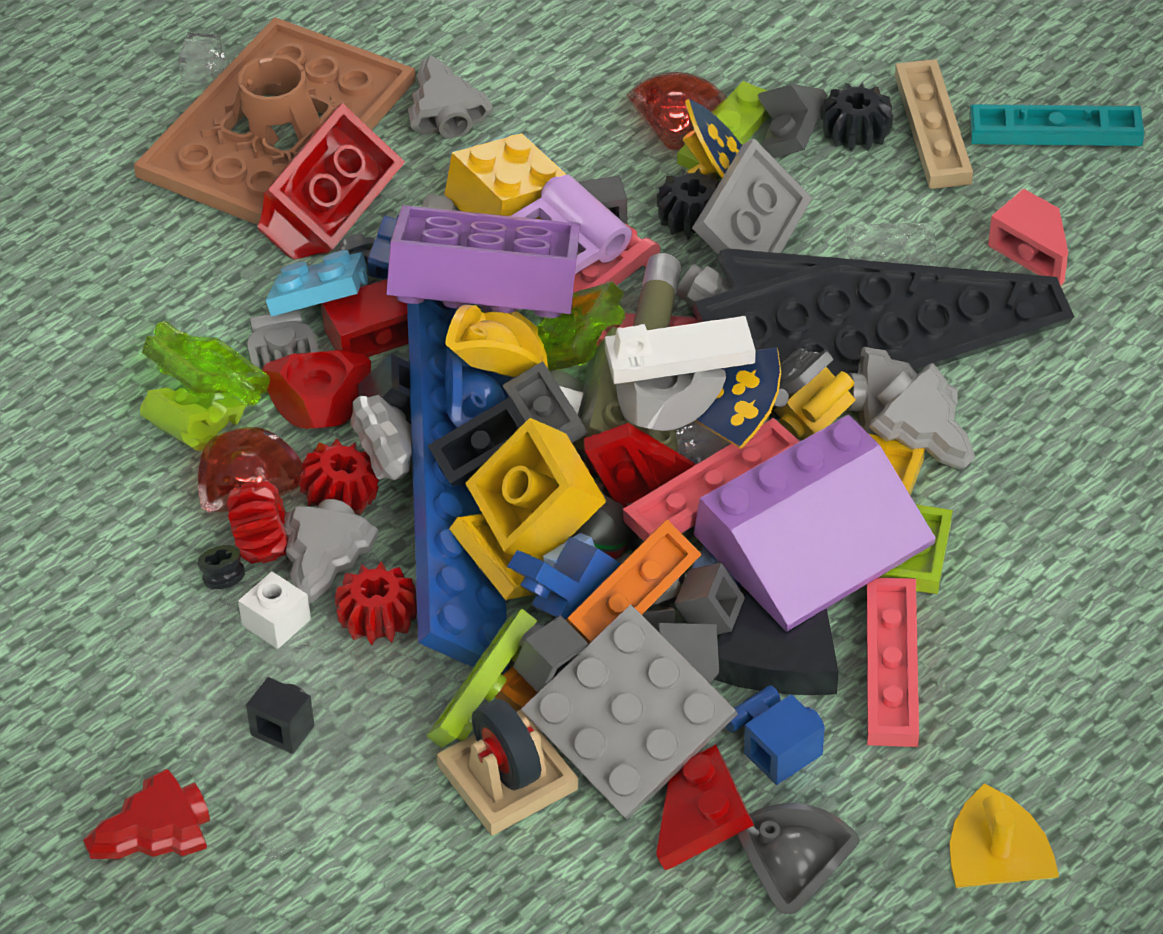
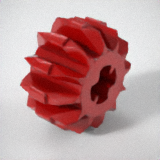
[299,438,379,516]
[226,480,288,564]
[335,561,417,646]

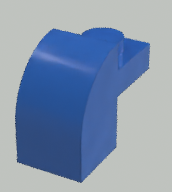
[507,536,621,619]

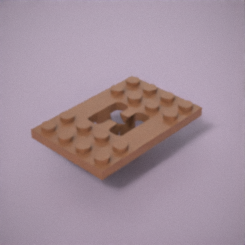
[134,17,416,225]

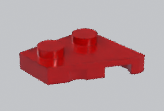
[584,423,697,508]
[656,744,754,870]

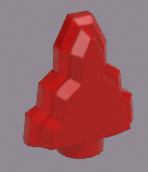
[83,769,210,859]

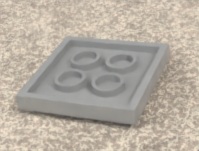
[521,604,738,820]

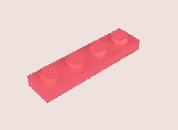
[623,418,800,541]
[866,578,919,747]

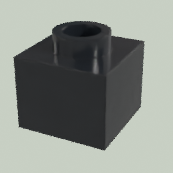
[246,677,315,754]

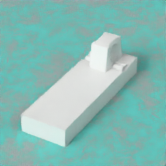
[605,316,755,384]

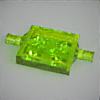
[537,281,625,371]
[142,320,271,406]

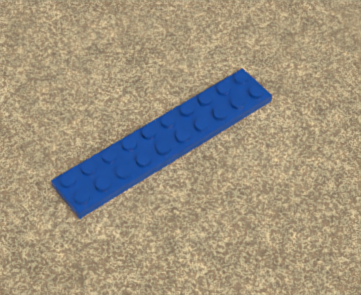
[407,299,510,674]

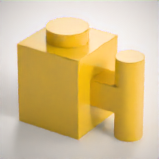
[774,367,856,441]

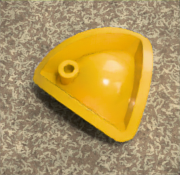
[446,305,548,377]

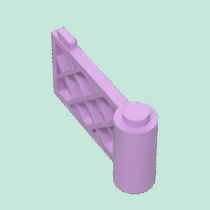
[477,175,632,313]

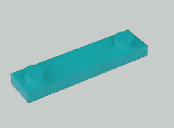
[969,104,1144,146]

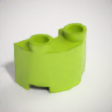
[140,381,246,451]

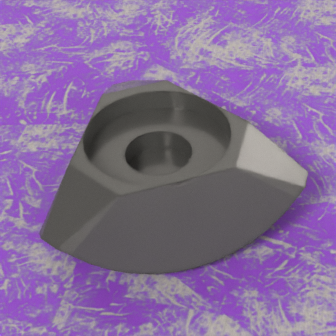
[738,803,860,914]

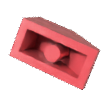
[988,189,1068,286]

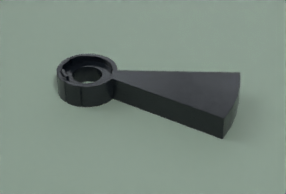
[714,590,839,695]

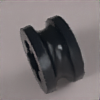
[197,545,245,589]

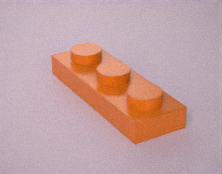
[565,519,702,646]

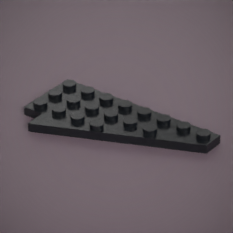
[692,248,1075,420]

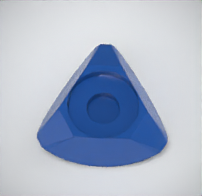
[444,348,515,427]

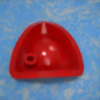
[262,350,371,429]

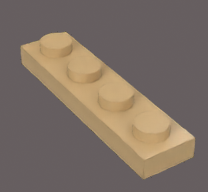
[895,59,973,189]

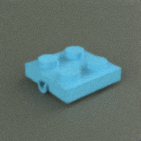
[266,250,368,317]

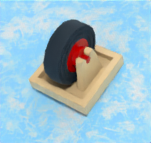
[437,699,578,836]

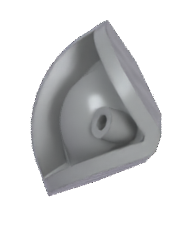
[616,368,726,431]

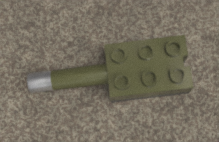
[572,253,682,473]

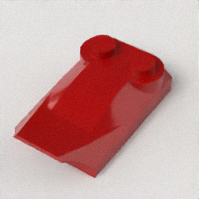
[258,103,405,260]

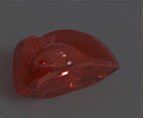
[626,72,727,150]
[198,427,302,513]

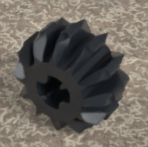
[821,82,893,152]
[657,168,720,240]

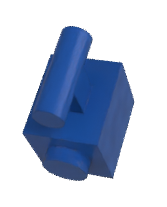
[725,685,825,785]

